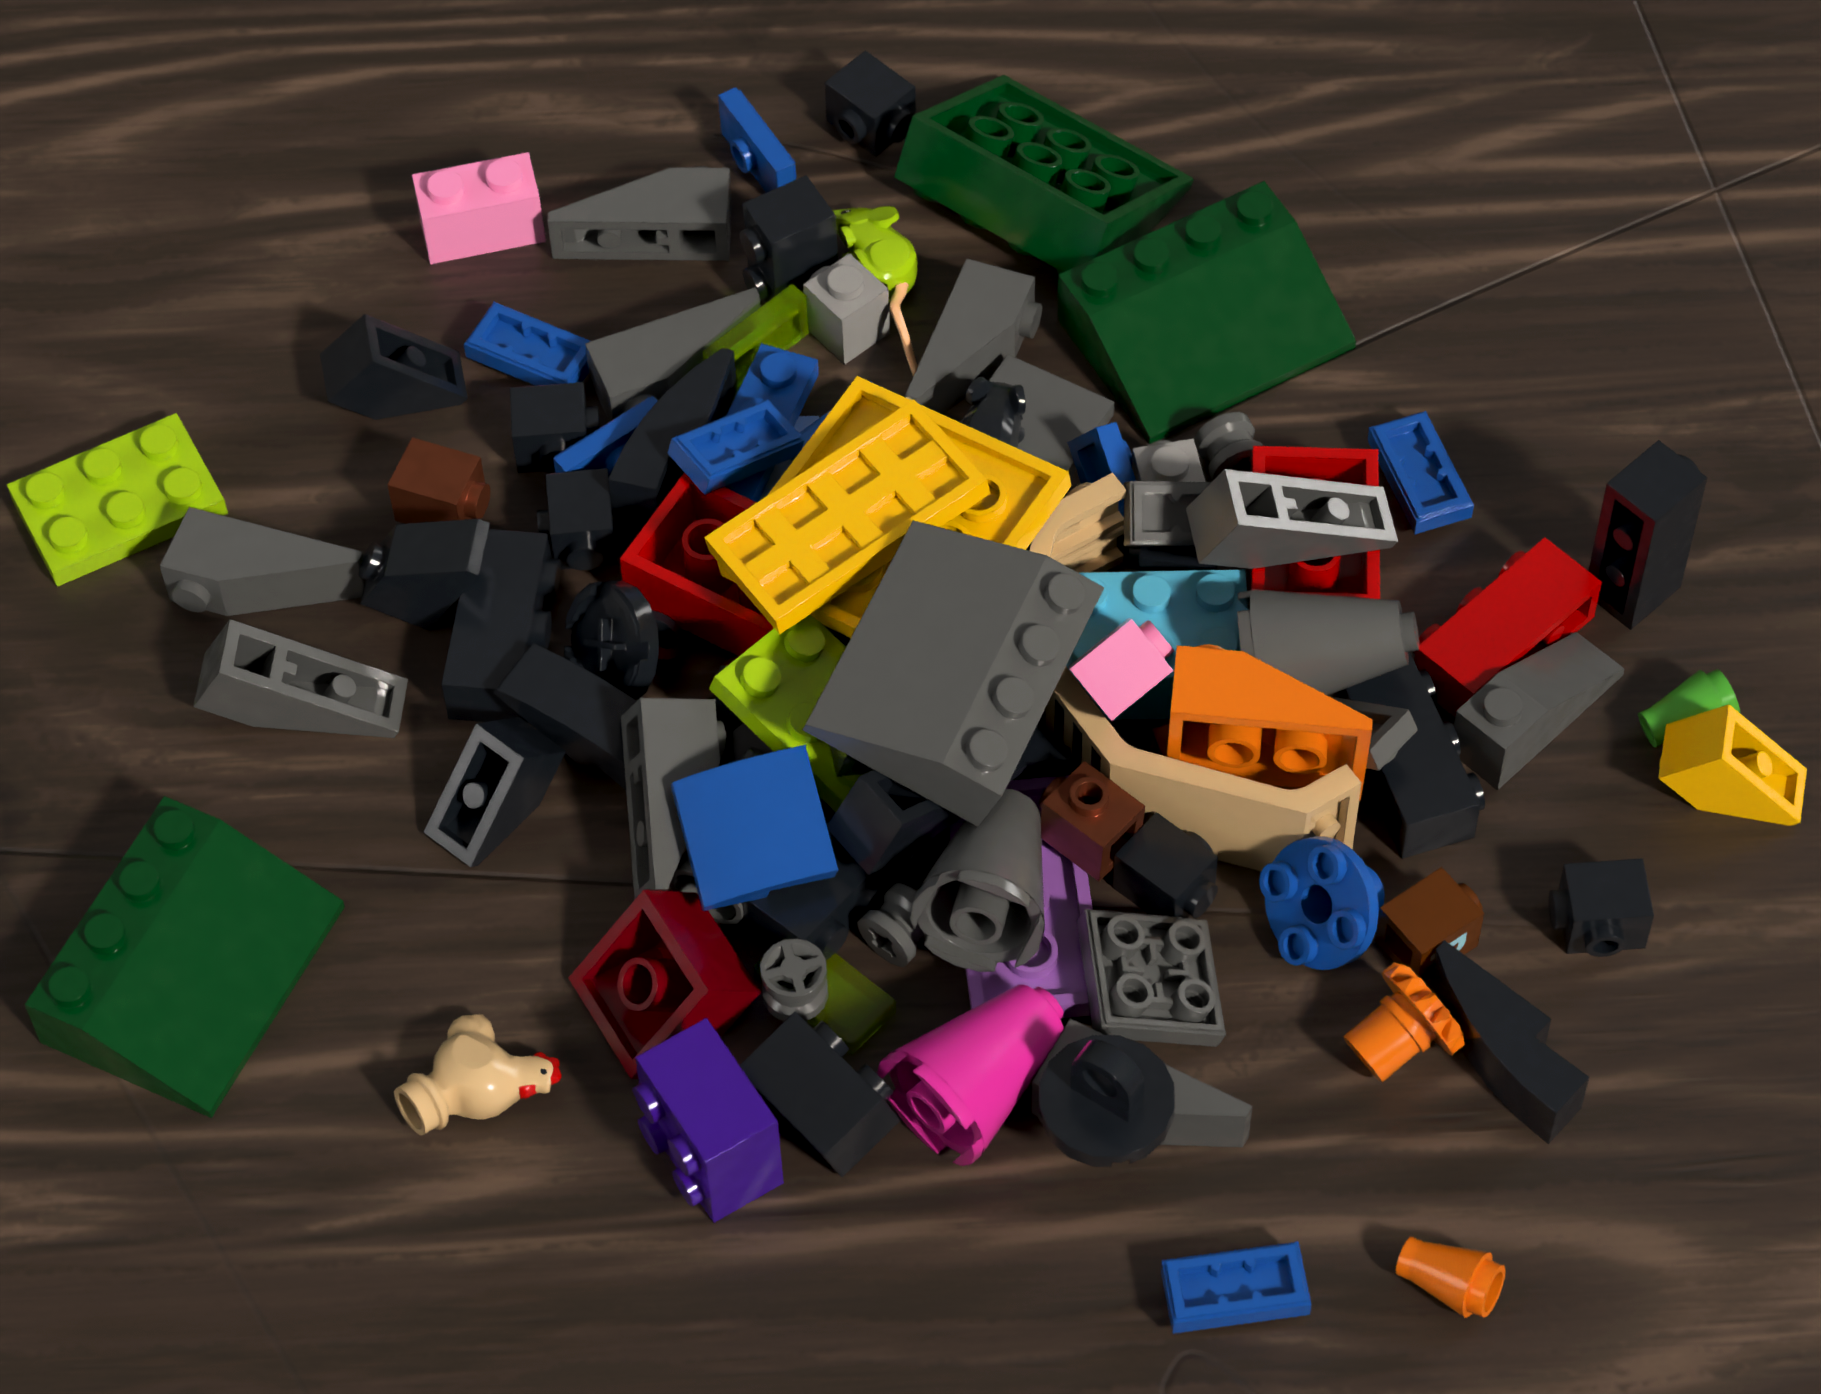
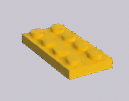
[704,399,991,634]

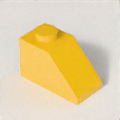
[1658,704,1807,826]

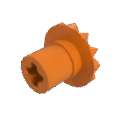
[1343,962,1465,1083]

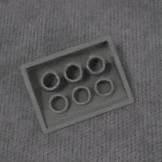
[802,520,1105,826]

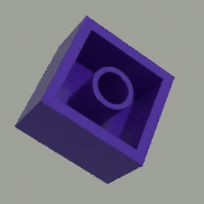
[633,1018,784,1223]

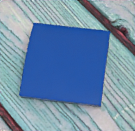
[671,745,838,911]

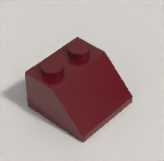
[568,890,761,1079]

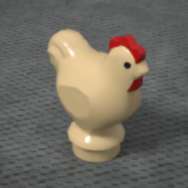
[394,1014,562,1135]

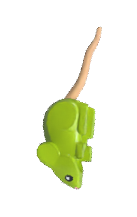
[833,206,918,377]

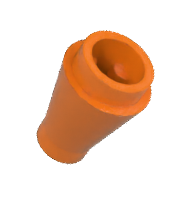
[1396,1237,1506,1318]

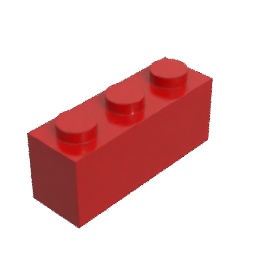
[1413,537,1602,718]

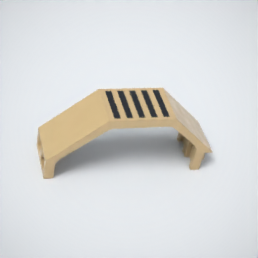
[1029,472,1361,871]

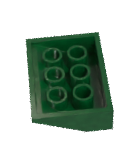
[894,75,1194,274]
[1057,181,1356,444]
[25,796,345,1118]

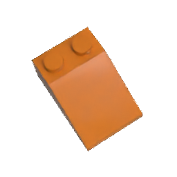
[1167,644,1373,800]

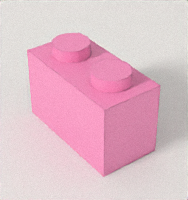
[412,152,546,264]
[1069,618,1174,721]

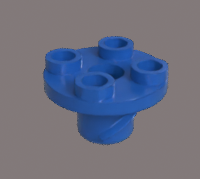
[1259,836,1385,970]

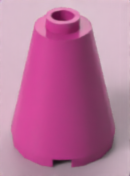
[877,984,1064,1166]

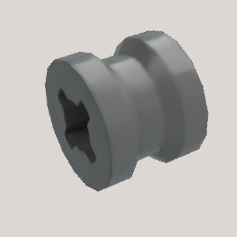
[1194,412,1263,481]
[858,883,927,967]
[760,938,828,1021]

